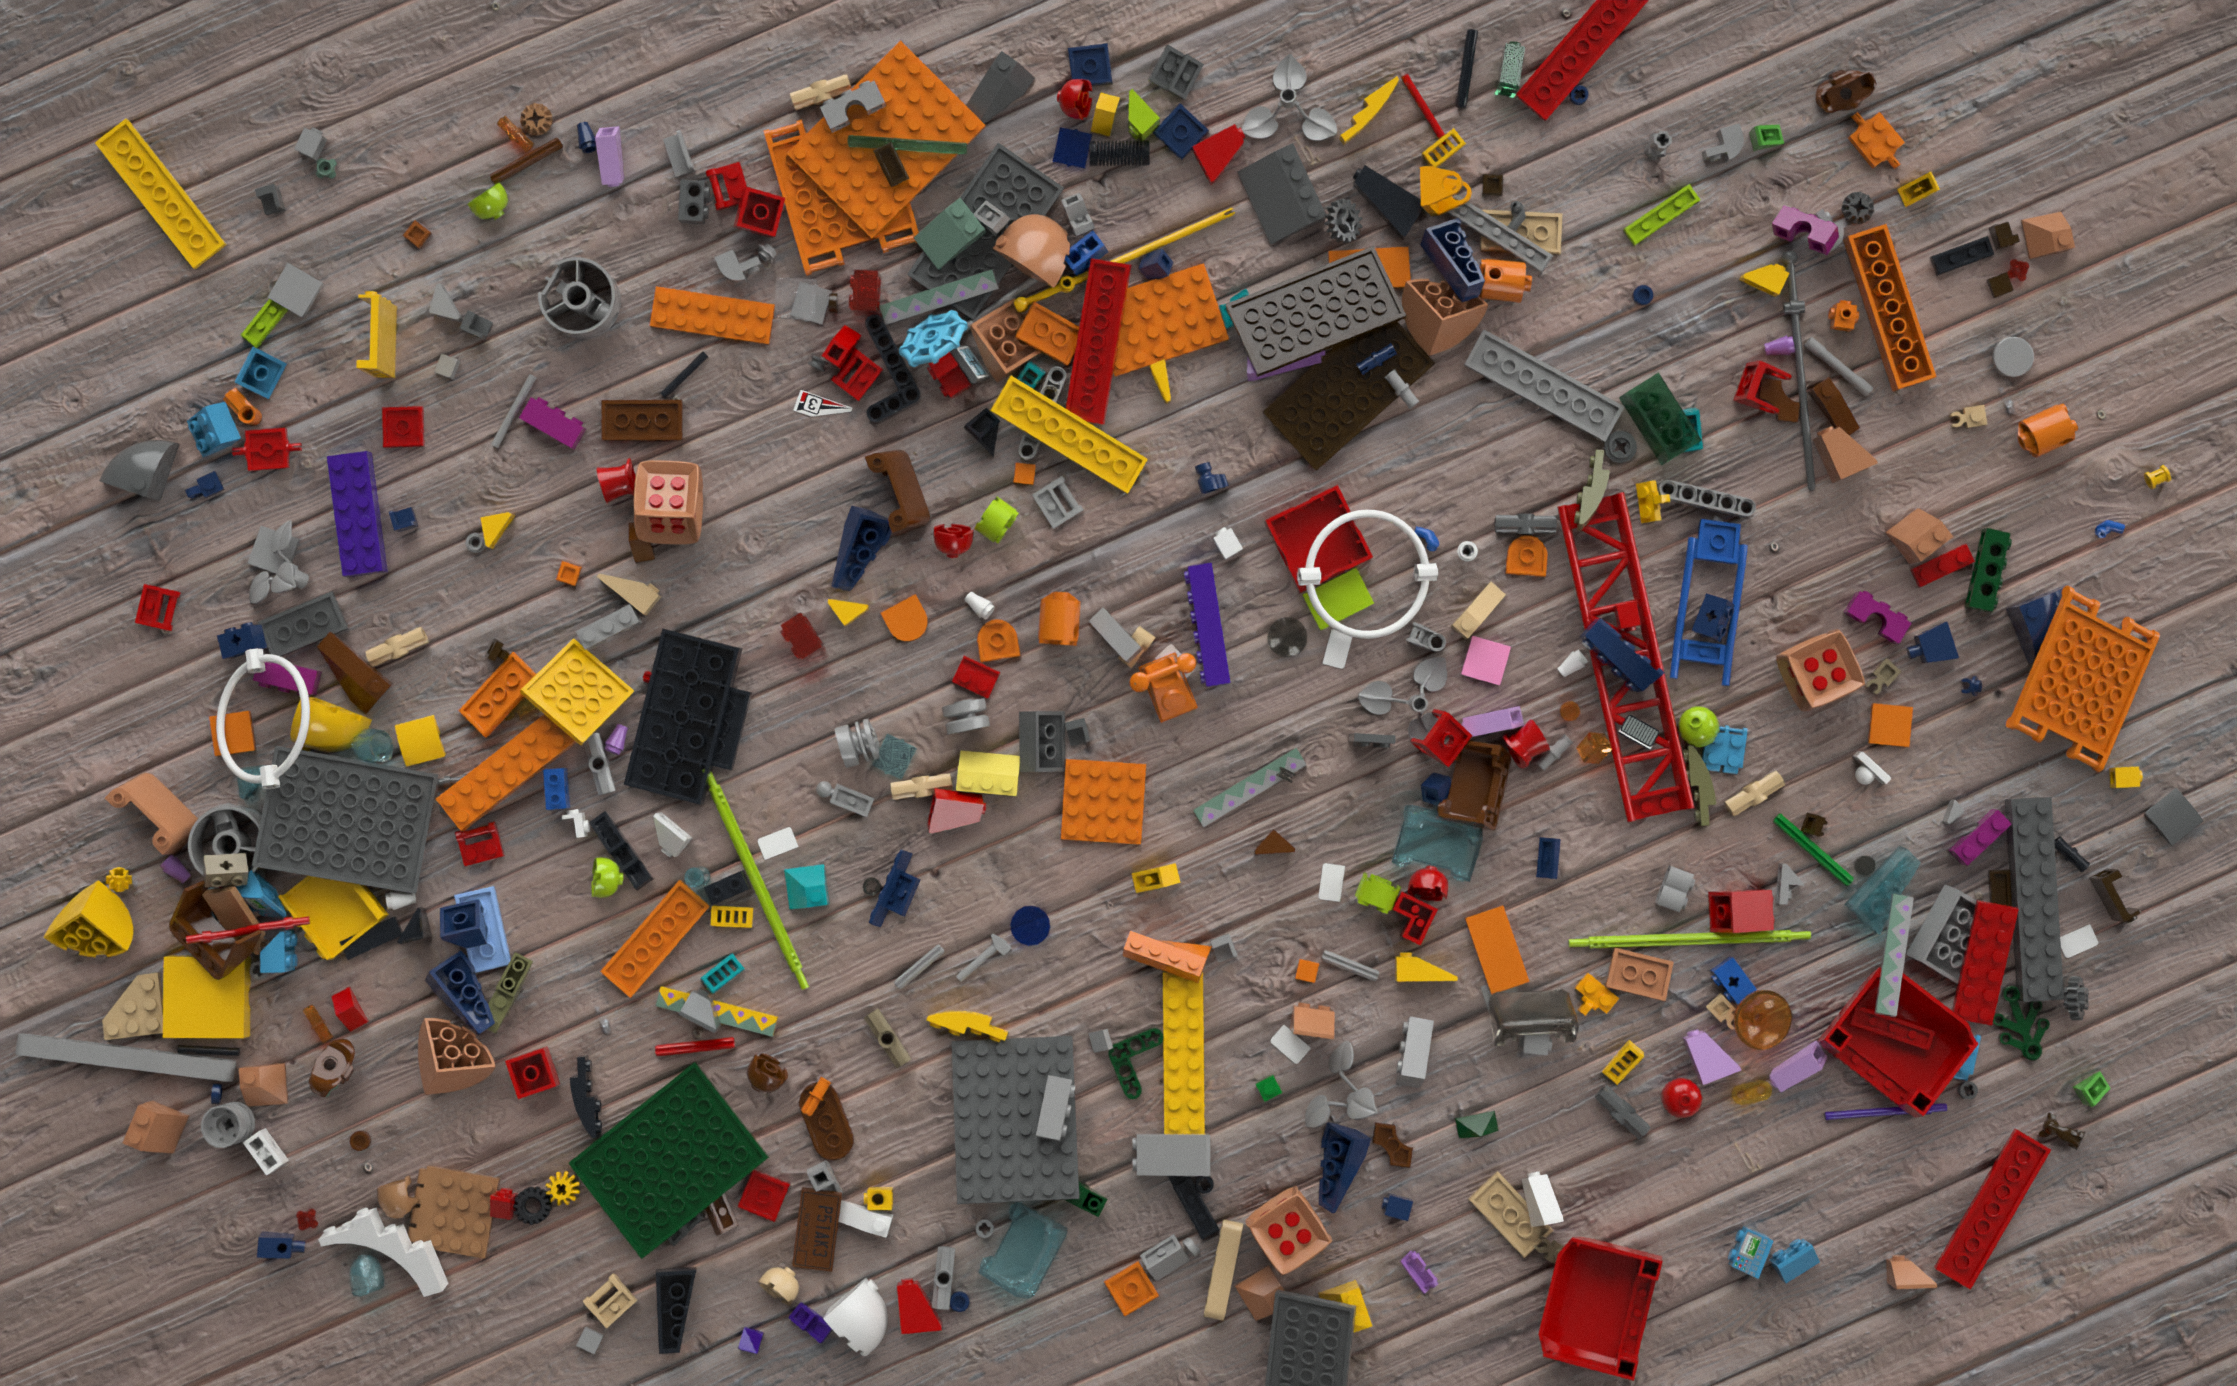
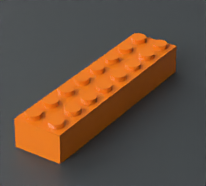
[1843,224,1937,392]
[436,714,577,831]

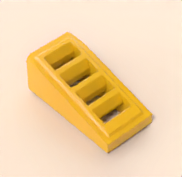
[1421,128,1466,168]
[1150,359,1171,404]
[710,905,754,928]
[1602,1040,1644,1085]

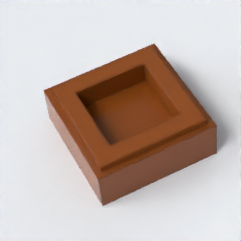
[402,220,432,249]

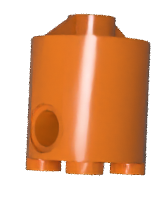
[1479,259,1532,303]
[2017,403,2078,458]
[1038,592,1081,646]

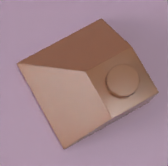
[2021,212,2075,259]
[239,1063,288,1107]
[1886,1255,1937,1289]
[1235,1265,1285,1321]

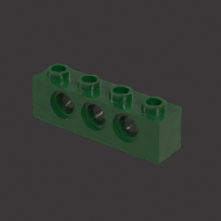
[1964,528,2012,613]

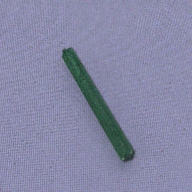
[847,135,968,154]

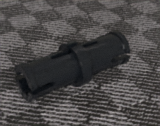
[2054,836,2090,873]

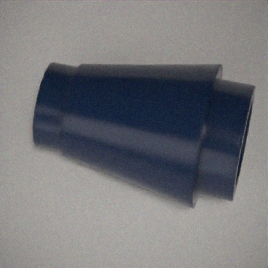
[577,122,597,153]

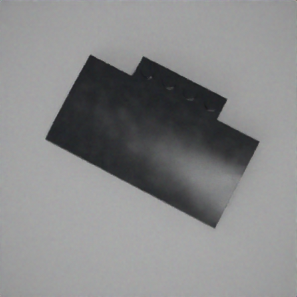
[624,628,752,805]

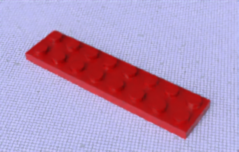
[1515,0,1649,121]
[1066,258,1132,425]
[1934,1128,2051,1290]

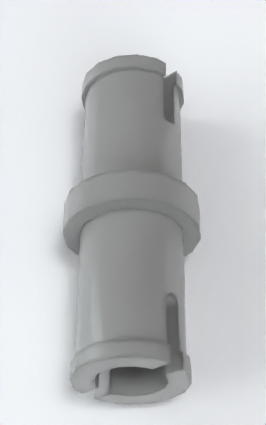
[1385,370,1420,409]
[1536,734,1573,771]

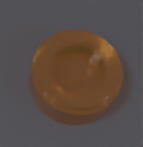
[1559,701,1580,721]

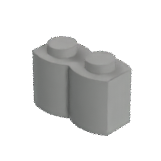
[1655,865,1695,912]

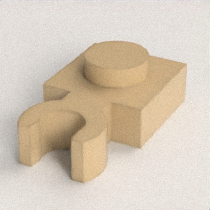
[1949,405,1987,428]
[1706,993,1742,1030]

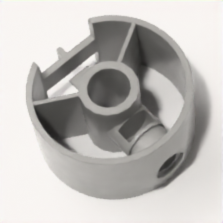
[538,257,621,339]
[188,803,266,876]

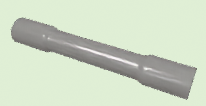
[1804,337,1874,397]

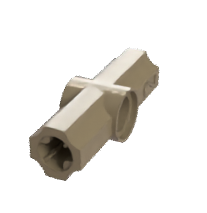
[864,1008,912,1068]

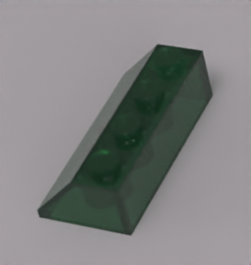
[1619,372,1702,465]

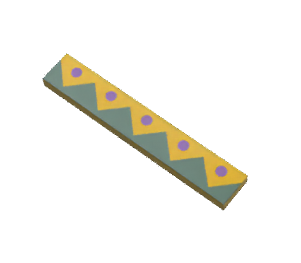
[656,986,778,1037]

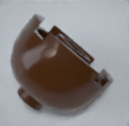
[747,1053,788,1093]

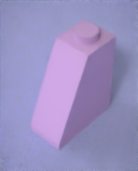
[595,126,624,187]
[1462,706,1524,737]
[1683,1029,1741,1085]
[1770,1041,1827,1092]

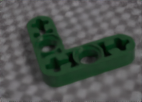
[1108,1027,1164,1099]

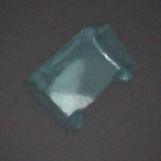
[1392,805,1483,882]
[978,1202,1068,1299]

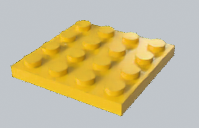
[520,638,634,746]

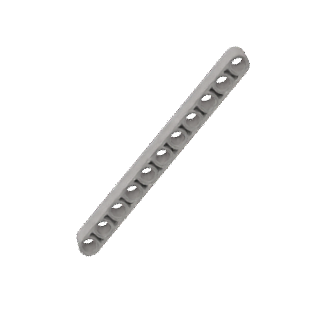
[15,1033,236,1082]

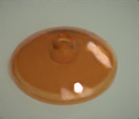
[1734,990,1792,1050]

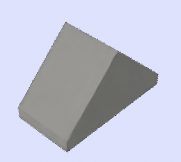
[429,283,463,322]

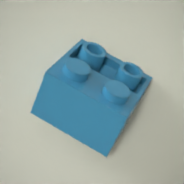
[187,402,241,458]
[260,930,298,973]
[1769,1239,1820,1283]

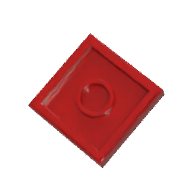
[382,406,425,448]
[738,1170,790,1222]

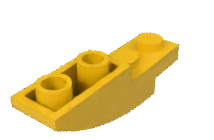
[926,1011,1008,1042]

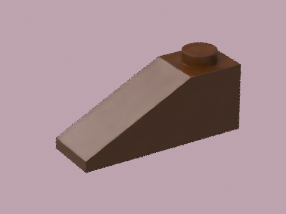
[1808,377,1860,436]

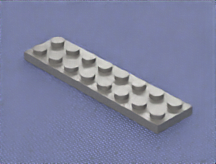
[1464,329,1625,442]

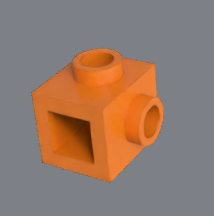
[1828,300,1859,332]

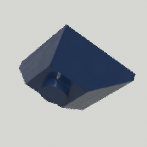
[440,899,487,948]

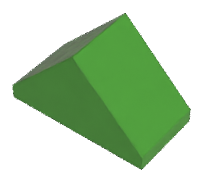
[1749,124,1784,151]
[2073,1071,2110,1107]

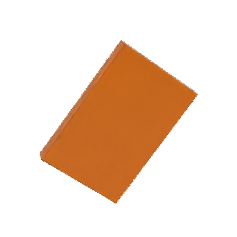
[1015,301,1079,366]

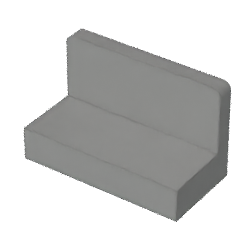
[663,130,696,178]
[1140,1234,1190,1281]

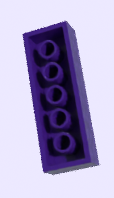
[327,451,388,577]
[1184,563,1231,687]

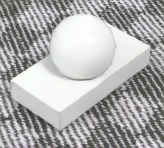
[1852,751,1891,785]

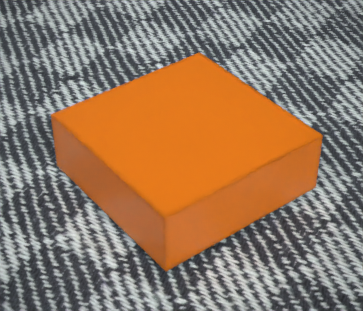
[1014,462,1036,485]
[556,561,582,586]
[1295,959,1319,983]

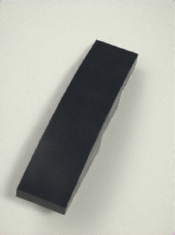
[589,811,654,891]

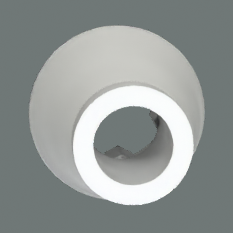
[1457,541,1478,561]
[964,591,995,620]
[1557,649,1588,677]
[385,891,416,911]

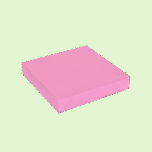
[1461,636,1511,686]

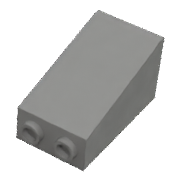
[1132,1133,1210,1176]

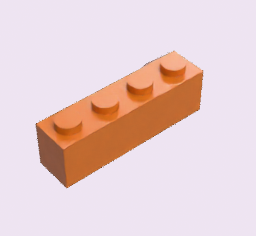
[1123,931,1212,983]

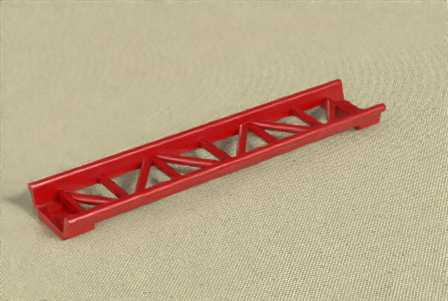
[1557,492,1694,822]

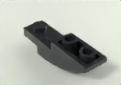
[570,1055,602,1138]

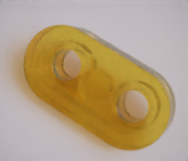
[1731,1080,1772,1105]

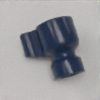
[1195,462,1229,494]

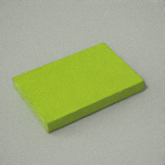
[1302,568,1374,631]

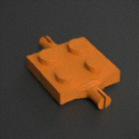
[1848,112,1905,169]

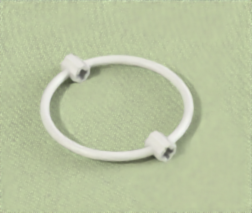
[1297,510,1438,639]
[216,648,310,790]

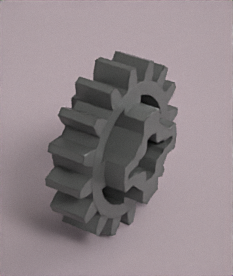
[1324,199,1362,243]
[2064,976,2089,1021]

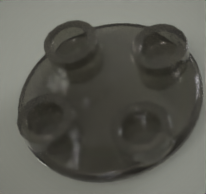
[1267,617,1307,657]

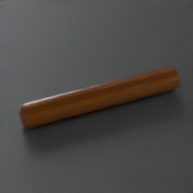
[490,138,563,184]

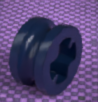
[1569,85,1589,105]

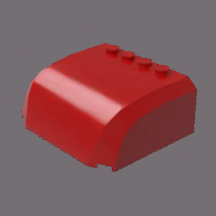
[1817,968,1979,1118]
[1538,1237,1663,1381]

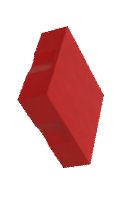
[1264,485,1373,594]

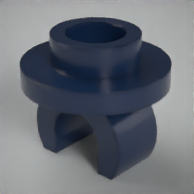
[1961,676,1982,696]

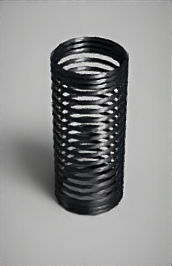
[1089,140,1150,167]

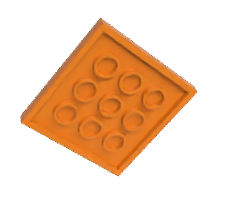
[1061,759,1146,844]

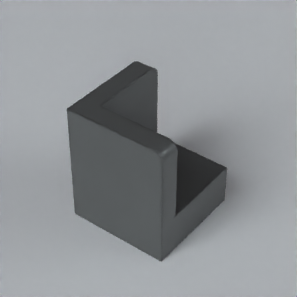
[255,184,285,215]
[460,310,493,341]
[1065,718,1090,746]

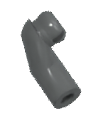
[1507,201,1526,232]

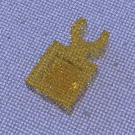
[505,697,537,721]

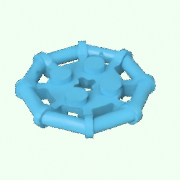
[899,310,968,367]

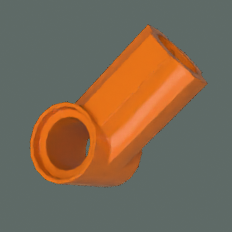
[223,388,262,426]

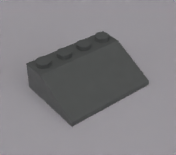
[1237,143,1326,245]

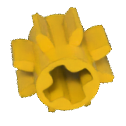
[106,867,132,892]

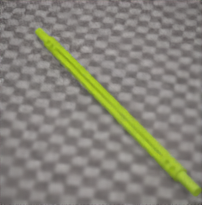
[702,769,809,990]
[1568,930,1811,949]

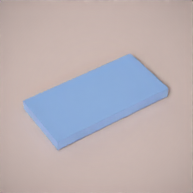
[454,886,511,973]

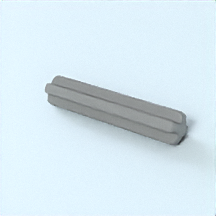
[894,944,945,989]
[1321,951,1379,981]

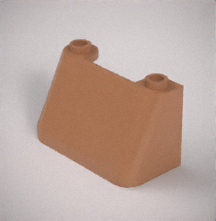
[105,773,198,855]

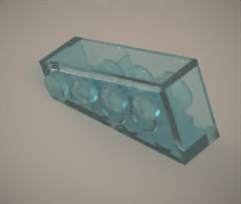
[1844,846,1921,935]

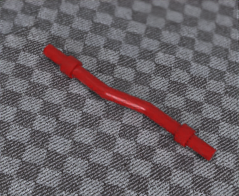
[186,916,310,944]

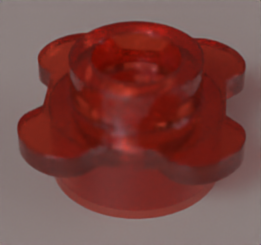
[2007,259,2029,281]
[296,1208,318,1231]

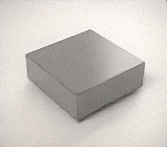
[1088,1029,1113,1053]
[576,1327,604,1354]

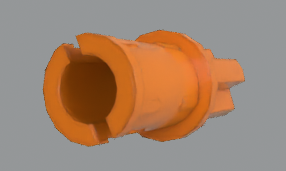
[801,1077,831,1116]

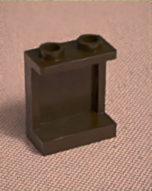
[2089,868,2142,923]

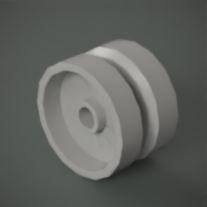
[942,698,990,735]

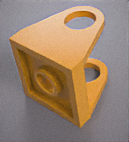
[1420,166,1472,216]

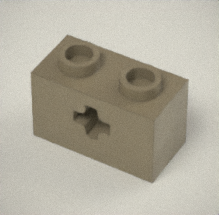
[203,853,248,887]

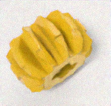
[545,1171,580,1206]

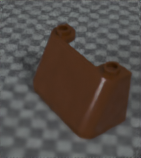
[865,450,930,536]
[1437,741,1511,831]

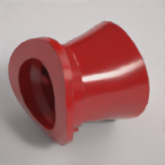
[596,458,636,504]
[1503,719,1550,769]

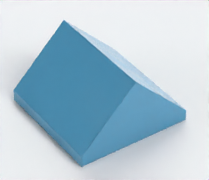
[235,347,287,399]

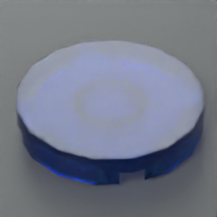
[1010,905,1051,946]

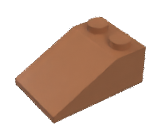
[1290,1002,1335,1039]

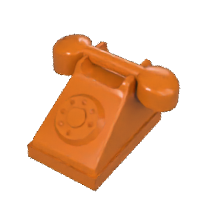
[1129,652,1198,723]

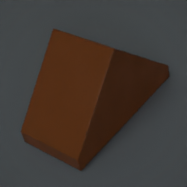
[628,522,655,563]
[1254,829,1295,854]

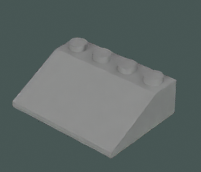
[1906,884,1977,984]

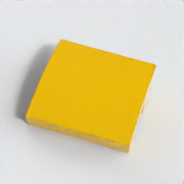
[395,715,446,767]

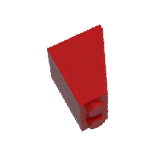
[1708,889,1774,933]

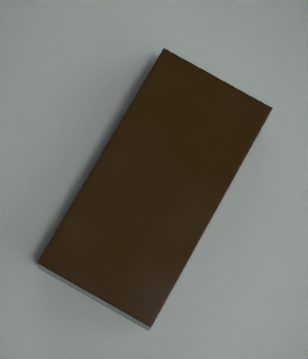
[873,141,910,188]
[1988,869,2012,907]

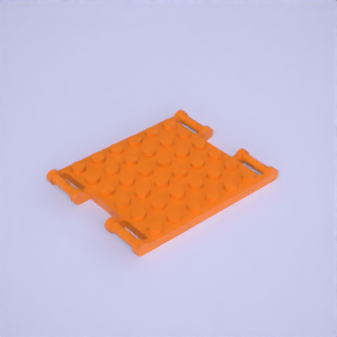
[763,119,919,276]
[2006,585,2160,772]

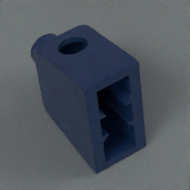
[1906,621,1959,663]
[257,1231,306,1259]

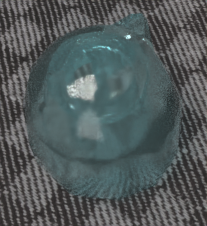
[352,728,393,763]
[349,1254,385,1297]

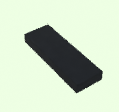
[1930,236,1995,276]
[340,916,403,960]
[1173,1177,1220,1240]

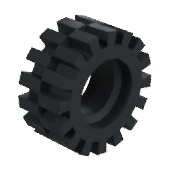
[513,1187,552,1225]

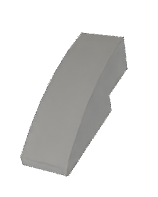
[1089,607,1143,663]

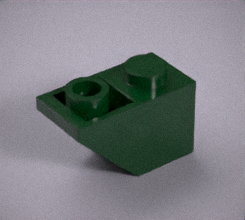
[1065,1182,1108,1217]

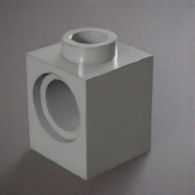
[294,127,327,161]

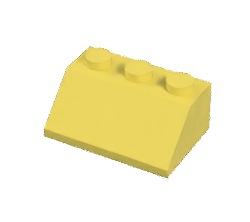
[956,751,1020,796]

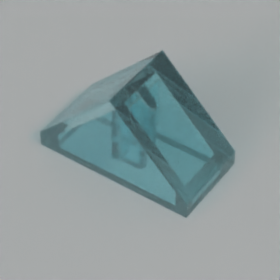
[237,765,267,799]

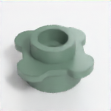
[316,158,337,179]

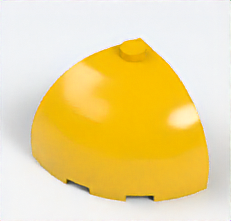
[290,697,372,753]
[43,880,133,958]

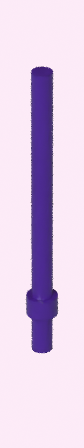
[1824,1103,1947,1120]

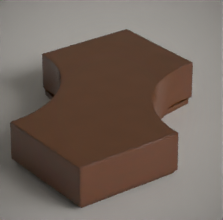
[1759,378,1800,423]
[1372,1122,1413,1168]

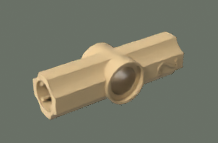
[790,74,852,111]
[365,627,429,667]
[1724,770,1785,817]
[890,773,953,800]

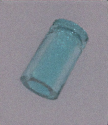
[684,866,711,888]

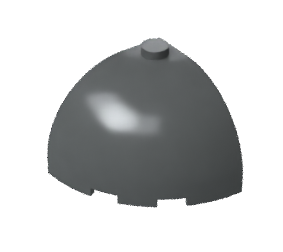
[99,440,179,501]

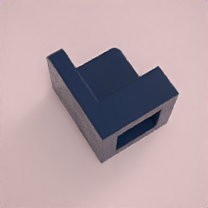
[1138,249,1173,281]
[389,507,419,532]
[1421,772,1451,805]

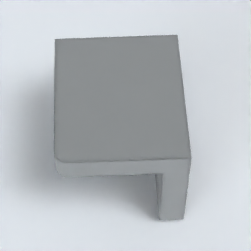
[1210,933,1238,962]

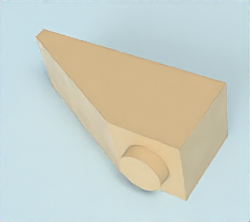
[597,574,661,615]
[1451,582,1506,639]

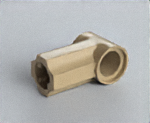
[1118,626,1156,668]

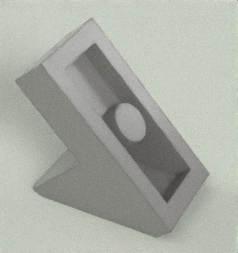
[974,201,1010,236]
[1775,863,1805,905]

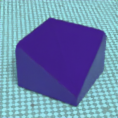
[738,1327,764,1354]

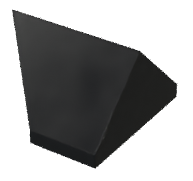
[964,407,1000,457]
[397,907,432,944]

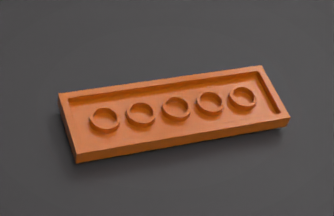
[650,286,776,345]
[600,880,710,998]

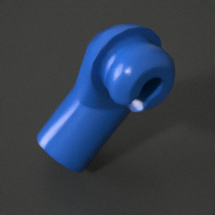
[2095,520,2125,538]
[1414,526,1439,552]

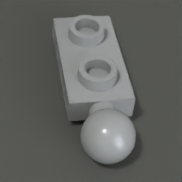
[816,781,875,817]

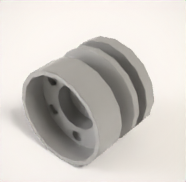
[835,718,880,768]
[201,1102,255,1148]

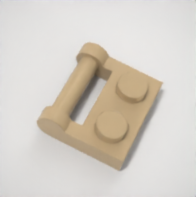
[583,1273,637,1328]

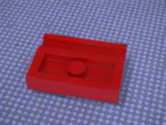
[952,656,1001,698]

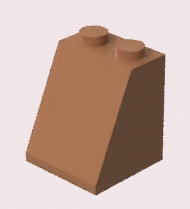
[1813,426,1878,483]
[1885,508,1953,564]
[122,1100,189,1154]

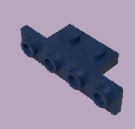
[869,849,921,927]

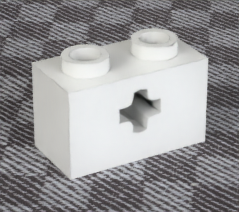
[243,1128,289,1176]

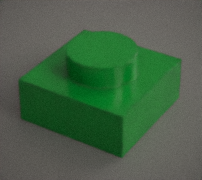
[1255,1074,1282,1102]

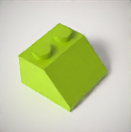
[1128,89,1160,142]

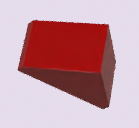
[331,987,369,1032]

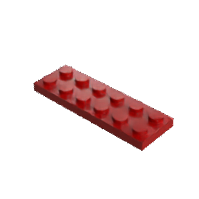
[1952,900,2019,1026]

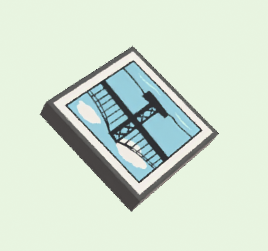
[950,345,990,384]

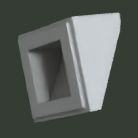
[434,354,461,379]
[1942,800,1964,824]

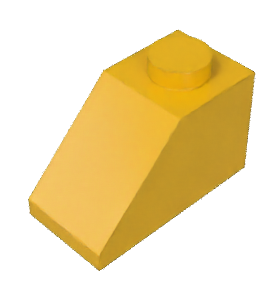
[1739,264,1789,297]
[1132,863,1181,893]

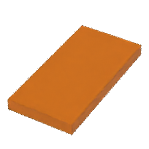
[1328,246,1411,288]
[458,652,536,738]
[1465,905,1530,995]

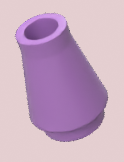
[1764,335,1795,355]
[604,724,628,755]
[160,854,191,884]

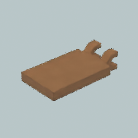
[202,886,269,955]

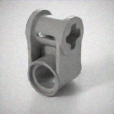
[1406,622,1446,652]

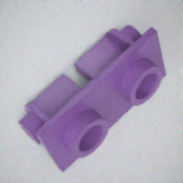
[1400,1251,1439,1294]

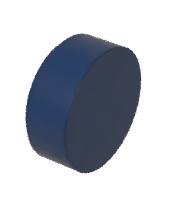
[1632,285,1653,306]
[211,1084,222,1104]
[950,1291,970,1312]

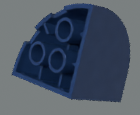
[2006,586,2065,665]

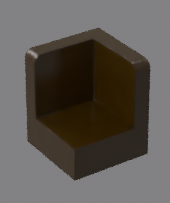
[1989,222,2020,250]

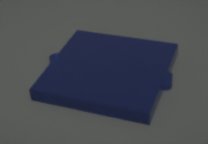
[1053,127,1092,169]

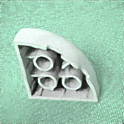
[823,1278,888,1356]

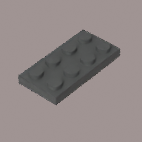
[257,591,349,657]
[1348,733,1396,748]

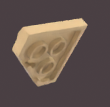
[102,972,163,1040]

